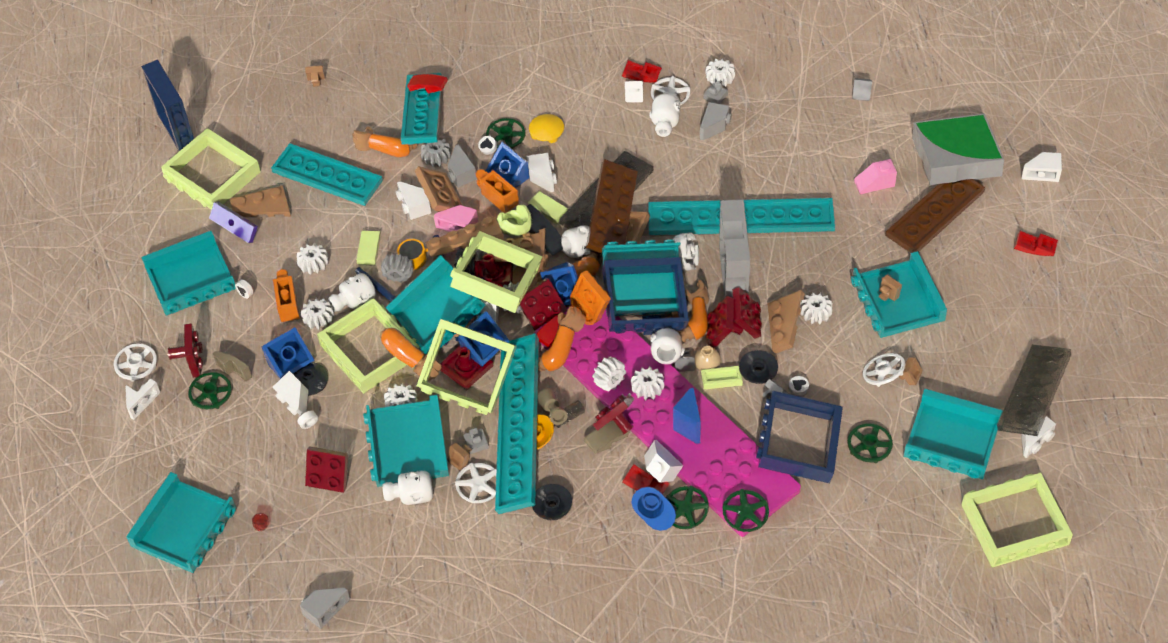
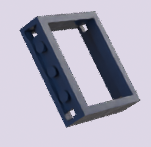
[141,59,194,151]
[602,257,689,334]
[756,391,843,484]

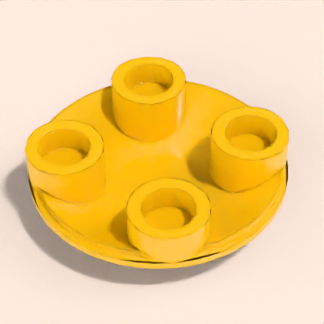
[529,114,564,143]

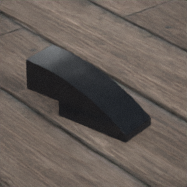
[527,204,563,256]

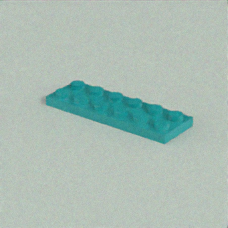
[401,73,442,145]
[271,143,383,206]

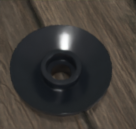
[739,350,778,384]
[292,363,328,396]
[532,484,572,520]

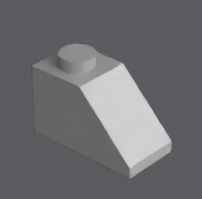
[700,102,732,140]
[447,144,477,188]
[300,588,350,629]

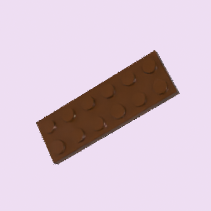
[586,159,638,253]
[885,179,985,253]

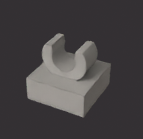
[703,81,728,104]
[763,379,789,398]
[463,428,489,454]

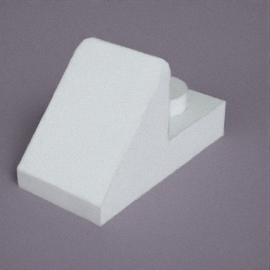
[625,81,643,102]
[126,379,160,420]

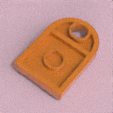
[570,270,611,325]

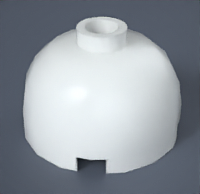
[672,233,699,271]

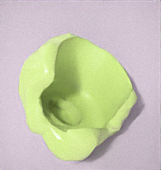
[497,204,532,236]

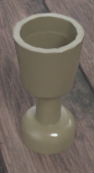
[537,388,568,425]

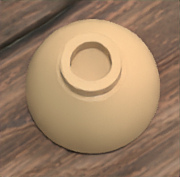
[694,346,721,370]

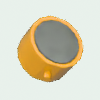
[397,239,428,270]

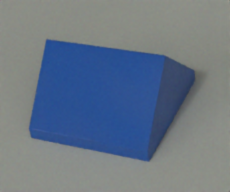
[485,142,529,188]
[540,262,578,306]
[458,311,510,366]
[261,327,315,379]
[673,388,701,444]

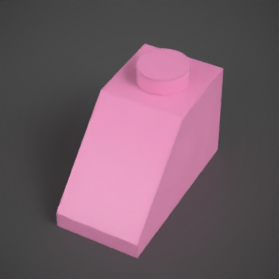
[854,159,897,194]
[434,205,478,232]

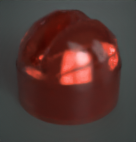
[252,513,269,531]

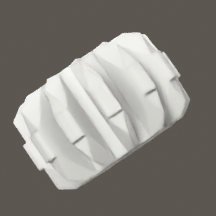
[706,58,735,87]
[297,243,328,275]
[800,292,832,324]
[301,297,334,330]
[592,356,626,391]
[631,367,665,401]
[384,383,418,407]

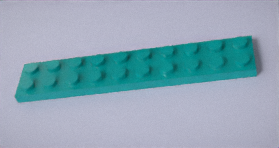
[648,198,835,235]
[495,334,539,514]

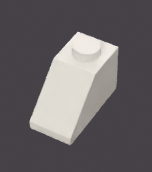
[1022,152,1062,182]
[644,440,684,482]

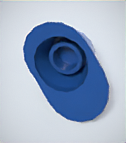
[631,487,676,531]

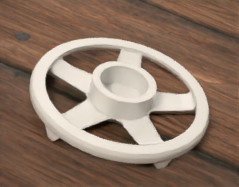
[651,76,690,106]
[114,344,157,381]
[863,353,906,387]
[455,463,496,503]

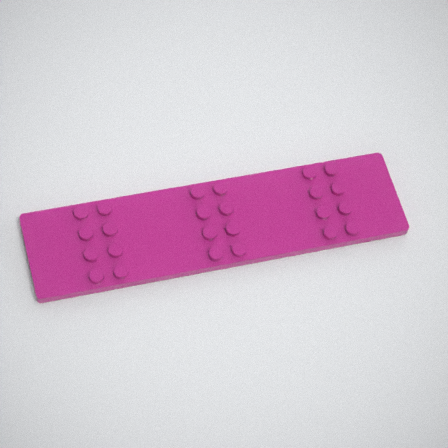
[534,306,801,537]

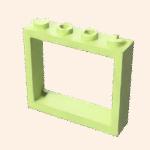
[161,128,260,210]
[450,231,542,313]
[317,298,420,394]
[417,319,517,415]
[962,473,1073,567]

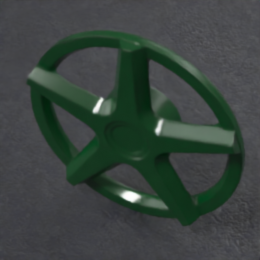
[486,118,526,149]
[188,372,232,410]
[847,423,893,464]
[666,485,709,529]
[722,489,769,532]

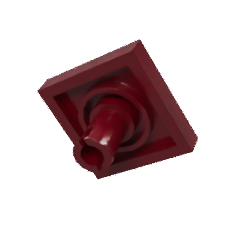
[474,253,513,287]
[519,278,567,331]
[733,287,762,339]
[706,296,744,348]
[168,323,203,378]
[440,346,494,390]
[593,393,634,435]
[305,446,348,493]

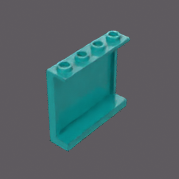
[141,230,236,316]
[602,240,681,317]
[851,251,947,338]
[386,255,486,355]
[904,388,1003,480]
[363,395,449,487]
[126,472,236,573]

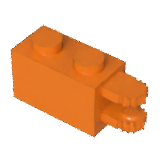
[475,169,519,213]
[273,269,300,322]

